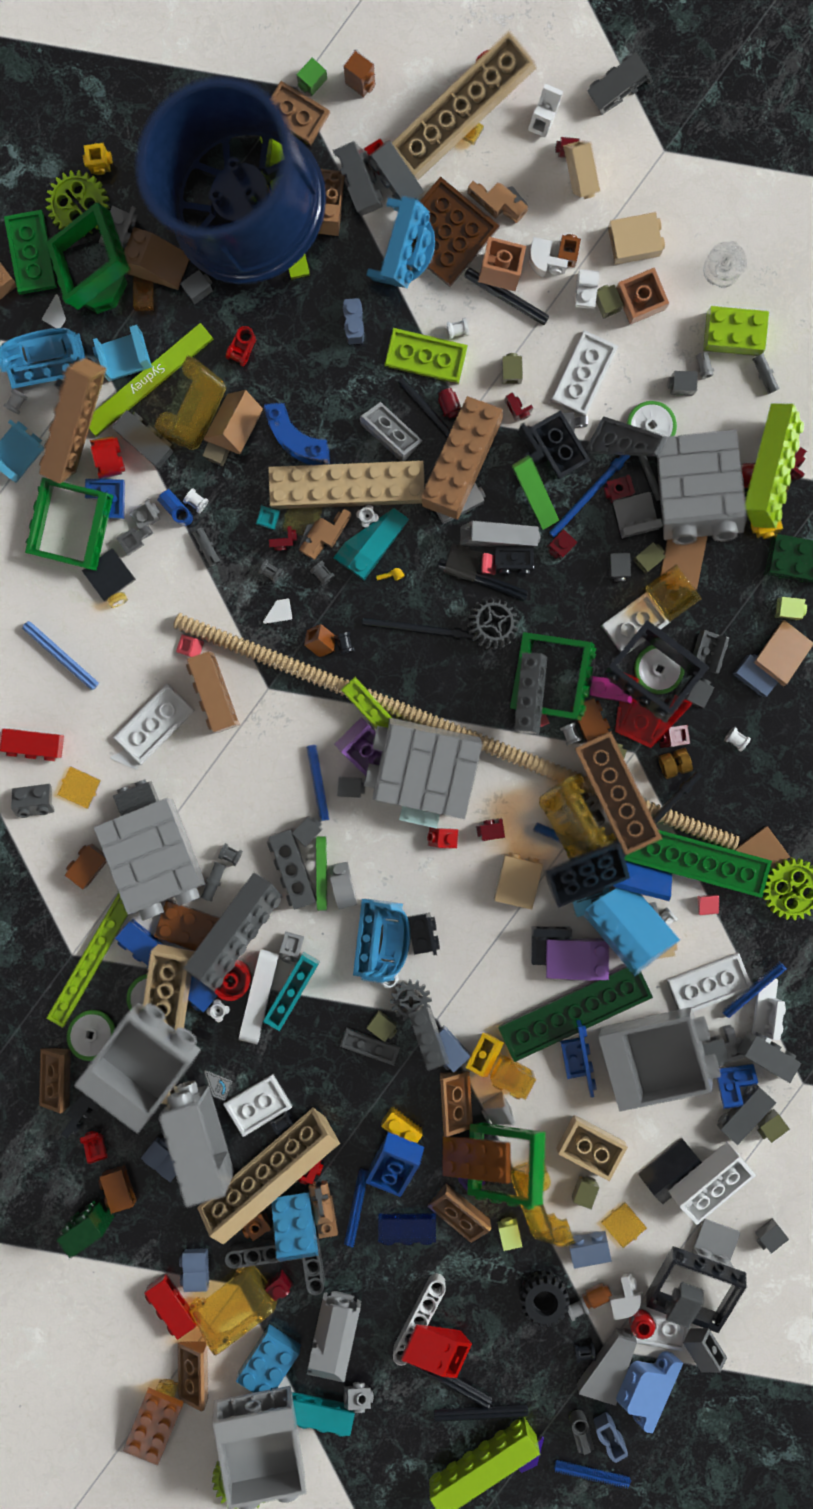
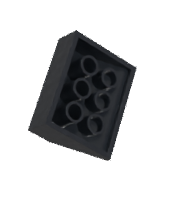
[545,840,630,908]

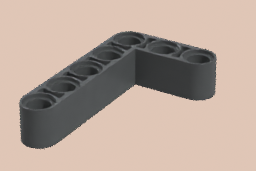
[225,1236,325,1295]

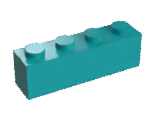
[263,952,320,1031]
[292,1392,355,1437]

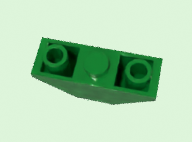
[83,275,128,314]

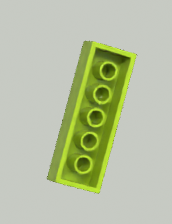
[745,403,804,528]
[429,1418,540,1509]

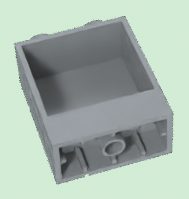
[656,429,746,545]
[364,718,482,819]
[94,798,206,921]
[75,1002,201,1133]
[598,1007,721,1112]
[160,1080,234,1207]
[213,1386,306,1509]

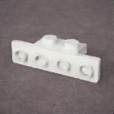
[752,977,786,1044]

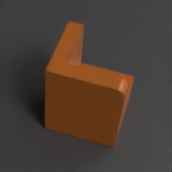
[304,624,336,657]

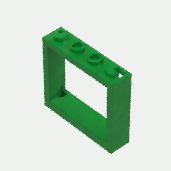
[46,202,130,310]
[25,477,114,570]
[510,632,596,721]
[467,1122,546,1209]

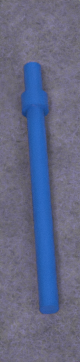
[549,455,631,538]

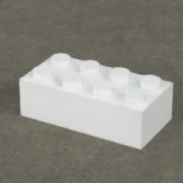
[668,1142,756,1225]

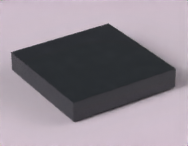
[82,548,136,602]

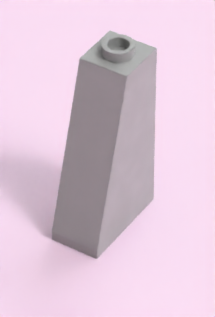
[460,521,540,547]
[577,1327,637,1406]

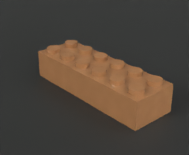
[39,358,107,484]
[421,396,503,520]
[575,732,662,855]

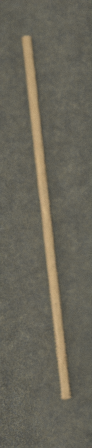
[173,613,739,850]

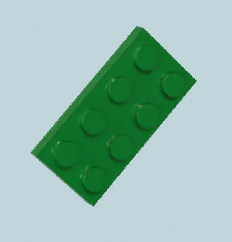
[4,210,57,295]

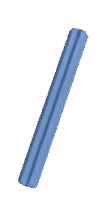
[22,621,99,690]

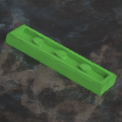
[512,456,559,530]

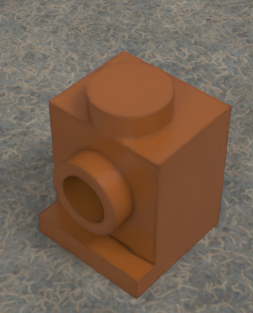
[557,234,581,268]
[242,1210,273,1241]

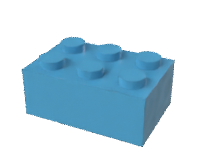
[272,1192,318,1262]
[236,1324,301,1393]

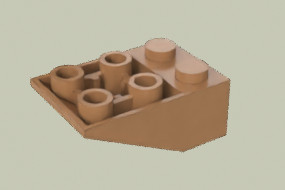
[318,169,345,236]

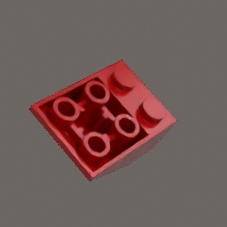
[401,1324,472,1378]

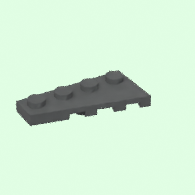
[585,416,667,457]

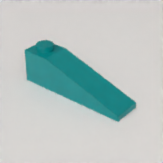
[333,508,409,581]

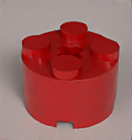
[90,436,125,479]
[214,960,252,1001]

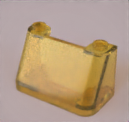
[154,355,226,450]
[539,773,617,860]
[511,1162,575,1247]
[189,1266,277,1356]

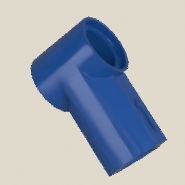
[157,489,193,526]

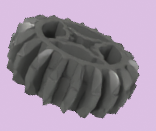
[467,598,519,650]

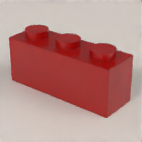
[0,728,64,761]
[144,1273,199,1340]

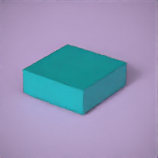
[256,505,280,530]

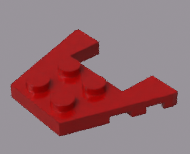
[615,673,692,748]

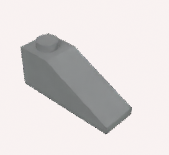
[482,1092,515,1125]

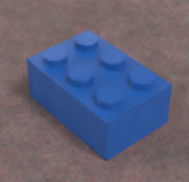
[365,1132,424,1197]

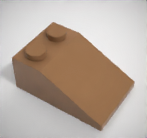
[124,227,190,290]

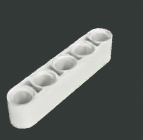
[239,949,279,1045]
[393,1273,446,1366]

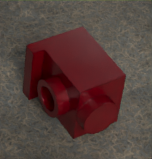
[603,475,635,503]
[476,818,505,841]
[265,1270,294,1301]

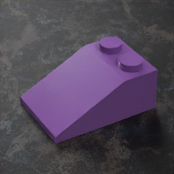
[334,717,382,776]
[546,938,609,980]

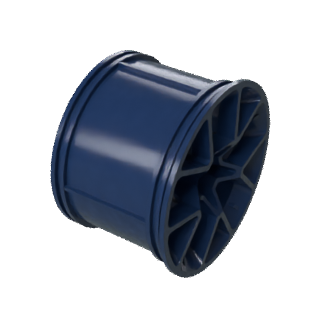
[137,77,326,284]

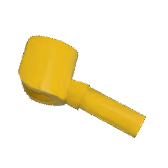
[376,568,404,581]

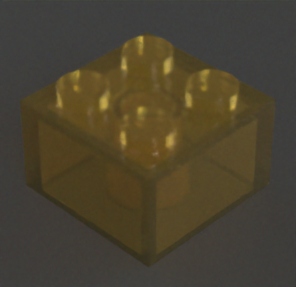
[645,564,701,622]
[489,1053,536,1100]

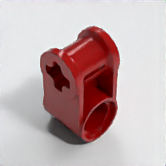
[225,326,256,367]

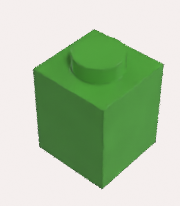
[296,57,327,96]

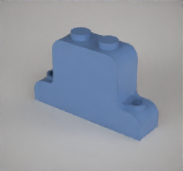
[616,1351,683,1433]

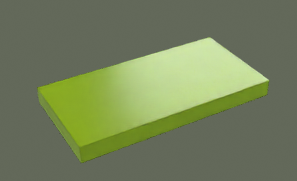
[384,328,468,384]

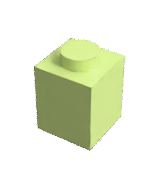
[775,597,807,620]
[498,1217,522,1251]

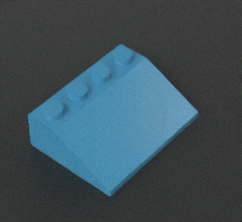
[584,888,680,976]

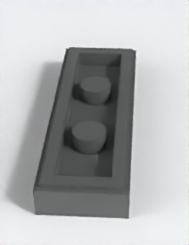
[340,1027,400,1066]

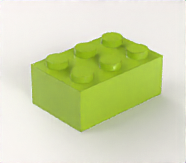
[703,306,769,356]

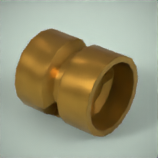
[658,747,693,779]

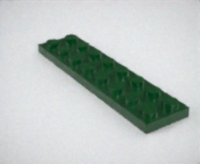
[498,966,653,1062]

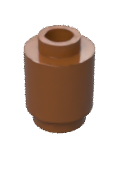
[582,1283,612,1309]

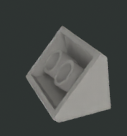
[360,402,422,462]

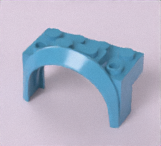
[366,196,435,289]
[0,328,86,389]
[353,899,411,983]

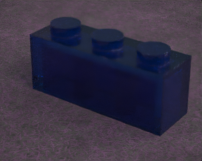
[378,1213,436,1245]

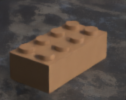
[186,651,240,733]

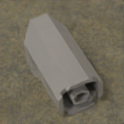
[307,1291,361,1382]

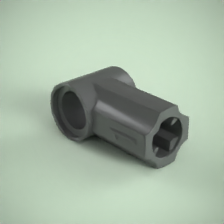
[569,1410,594,1455]

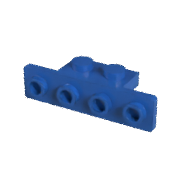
[560,1020,597,1098]

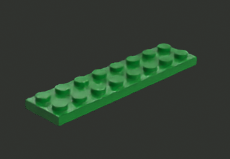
[616,830,772,898]

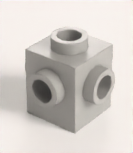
[344,1382,373,1413]

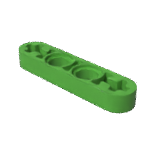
[316,836,327,911]

